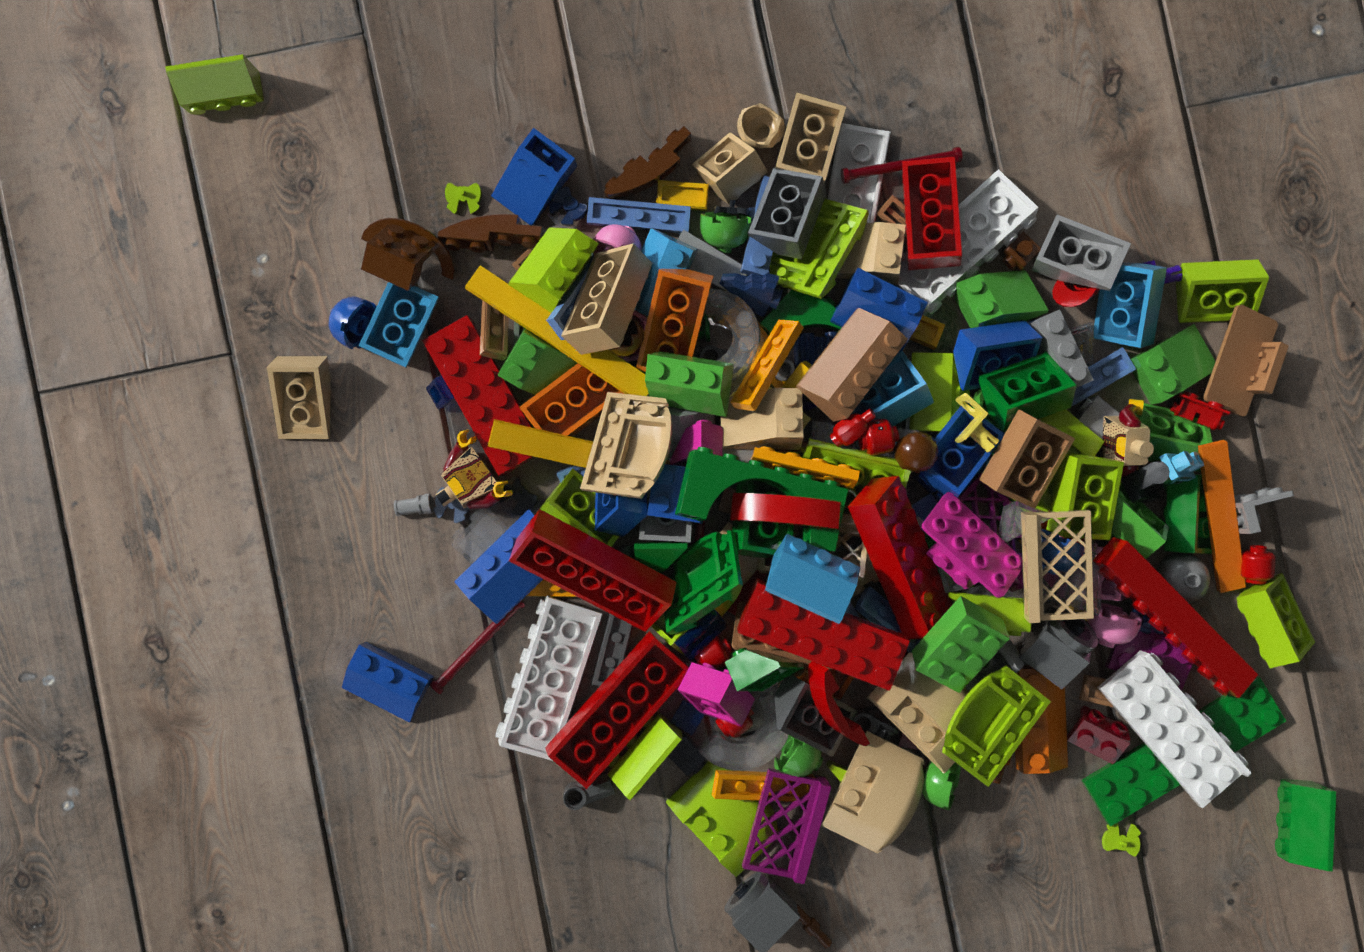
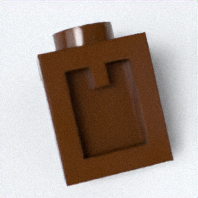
[1000,231,1041,271]

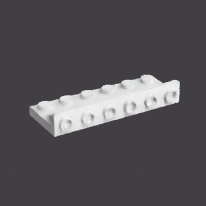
[895,169,1038,316]
[495,595,602,761]
[1097,651,1252,808]

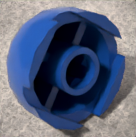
[329,296,377,350]
[1041,529,1085,575]

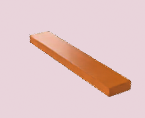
[1198,440,1246,593]

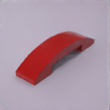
[730,493,841,529]
[808,661,870,747]

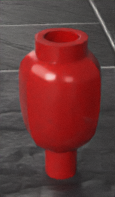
[830,408,876,448]

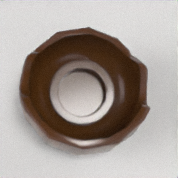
[607,318,644,357]
[894,432,939,473]

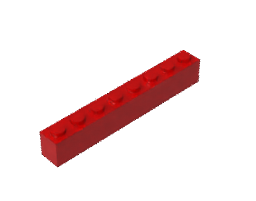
[1093,537,1258,698]

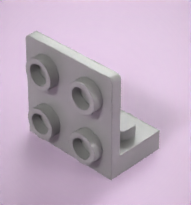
[1234,487,1294,534]

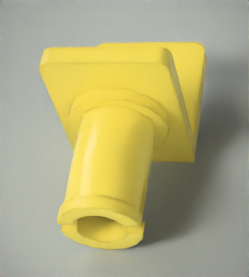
[955,393,999,453]

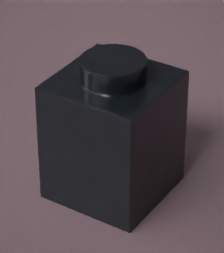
[668,732,706,777]

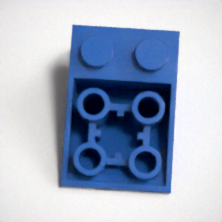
[491,128,577,226]

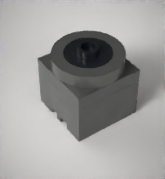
[1019,606,1098,689]
[724,872,800,952]

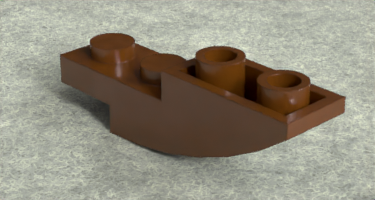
[604,126,691,200]
[438,214,544,253]

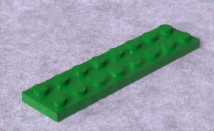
[1081,676,1286,827]

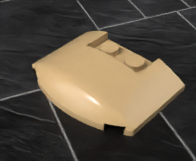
[580,392,672,499]
[867,653,969,773]
[821,730,924,854]

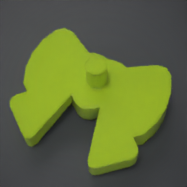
[445,183,482,214]
[1102,823,1141,857]

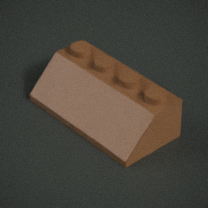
[796,308,908,422]

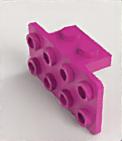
[922,492,1023,598]

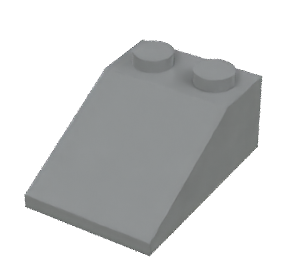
[1032,215,1131,291]

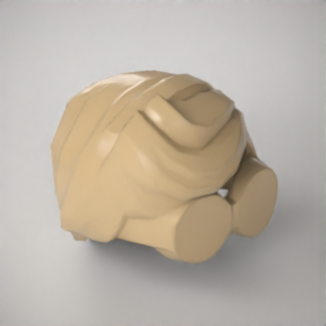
[737,103,786,149]

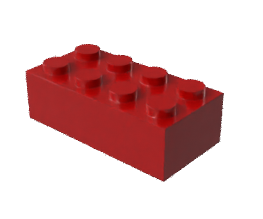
[902,157,962,270]

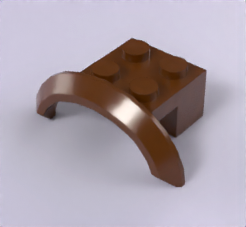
[361,218,455,291]

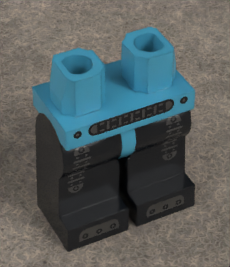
[1121,451,1204,503]

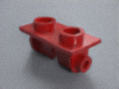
[1170,391,1230,430]

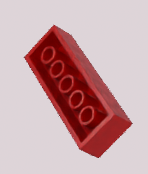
[422,315,536,476]
[848,476,952,639]
[509,509,676,632]
[737,578,910,691]
[545,631,689,789]

